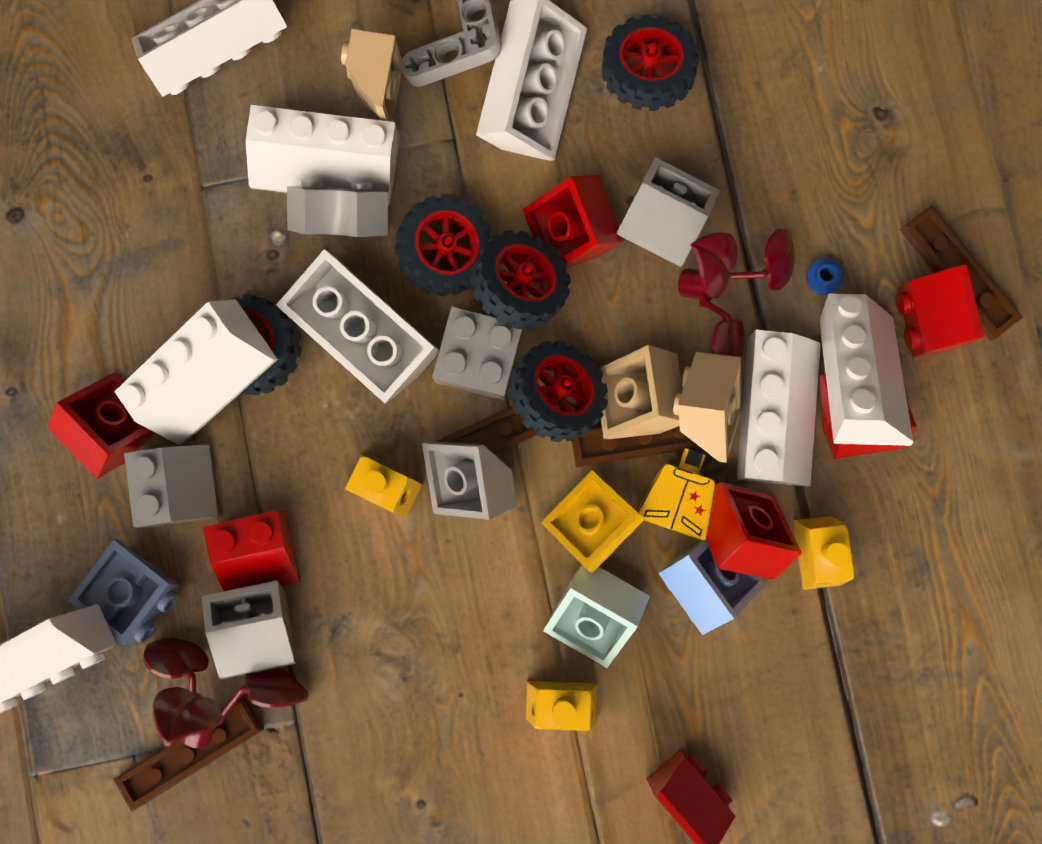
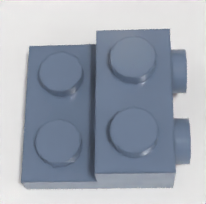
[67,540,181,646]

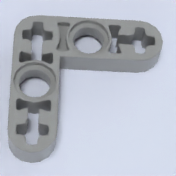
[400,0,502,87]

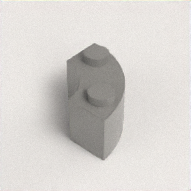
[287,179,388,237]

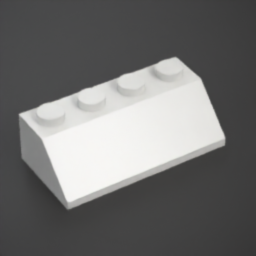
[131,0,287,97]
[476,0,587,161]
[246,105,400,205]
[276,249,439,404]
[819,293,913,446]
[115,299,278,445]
[736,330,821,487]
[0,604,117,713]

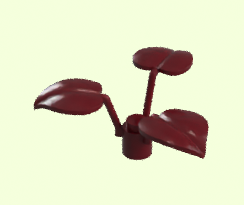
[678,229,795,357]
[143,638,309,748]

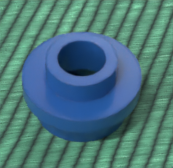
[806,258,843,295]

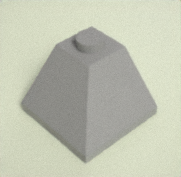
[422,441,517,520]

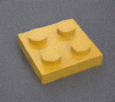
[541,470,644,574]

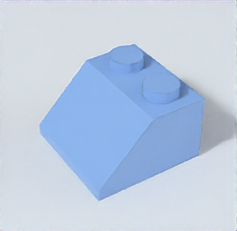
[658,539,766,635]

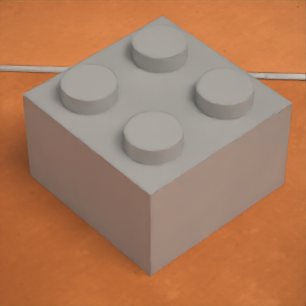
[432,306,523,401]

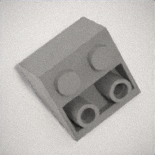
[616,157,720,267]
[202,581,296,680]

